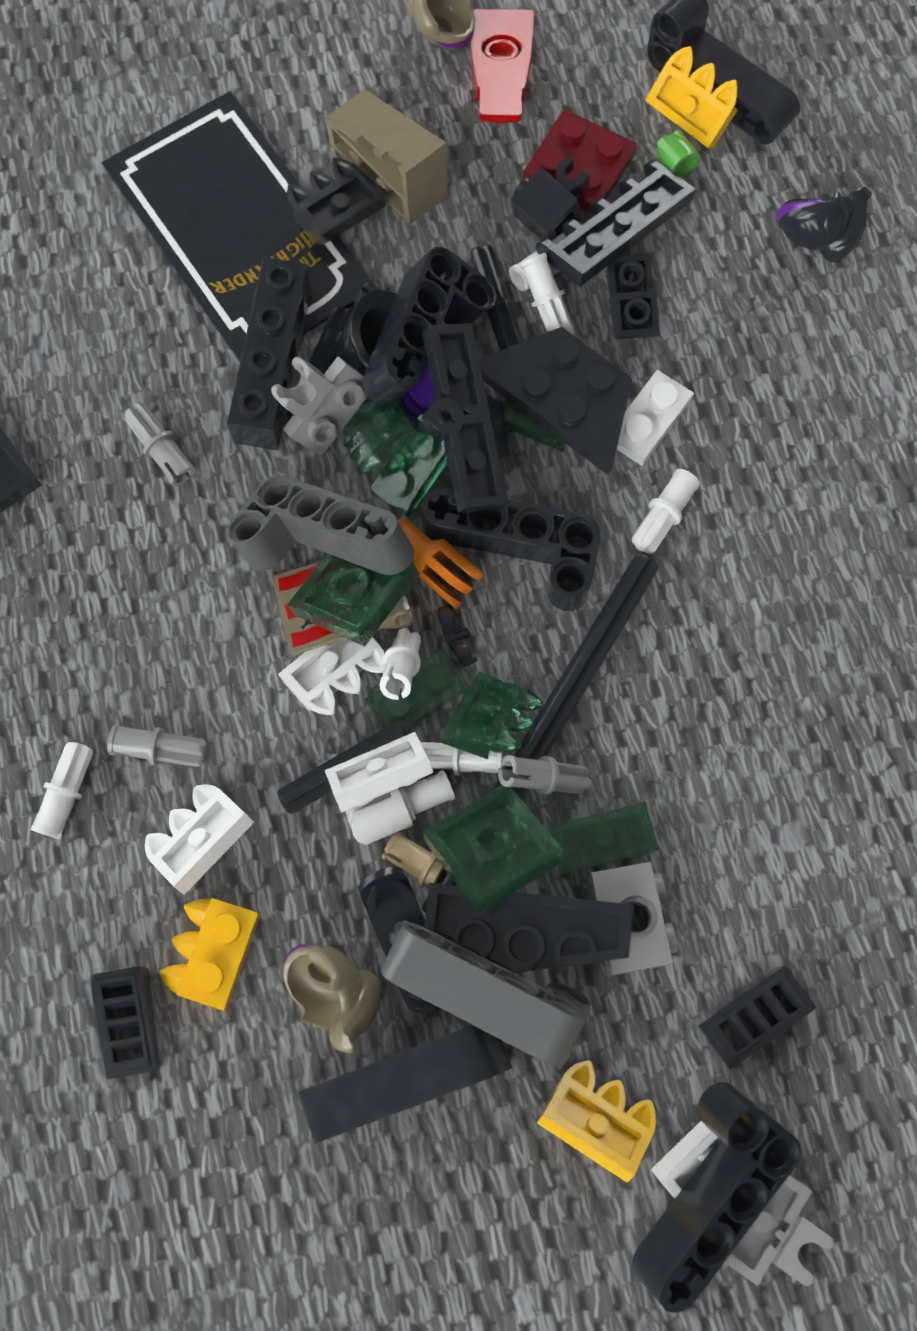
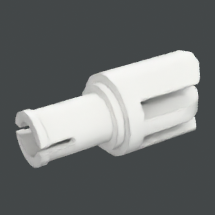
[346,770,455,845]

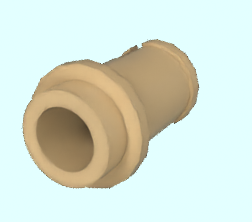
[382,831,448,887]

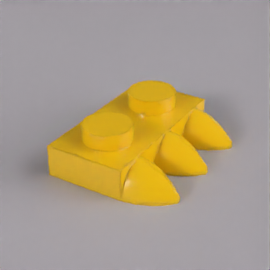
[645,46,738,148]
[159,898,261,1011]
[537,1060,656,1183]

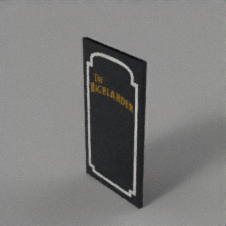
[101,91,374,363]

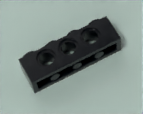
[227,257,312,450]

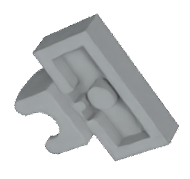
[271,357,368,457]
[725,1175,834,1287]

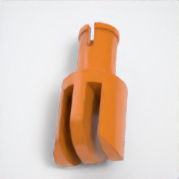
[398,516,485,610]

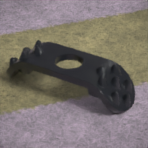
[358,867,439,1014]

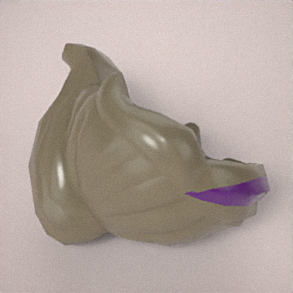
[406,0,475,51]
[283,944,381,1054]

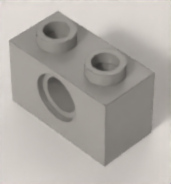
[587,862,678,977]

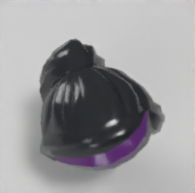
[775,187,872,263]

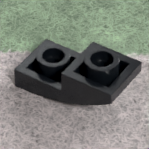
[606,254,660,340]

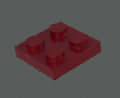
[523,109,637,215]

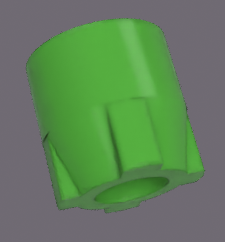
[655,130,701,178]

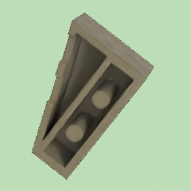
[326,89,449,225]

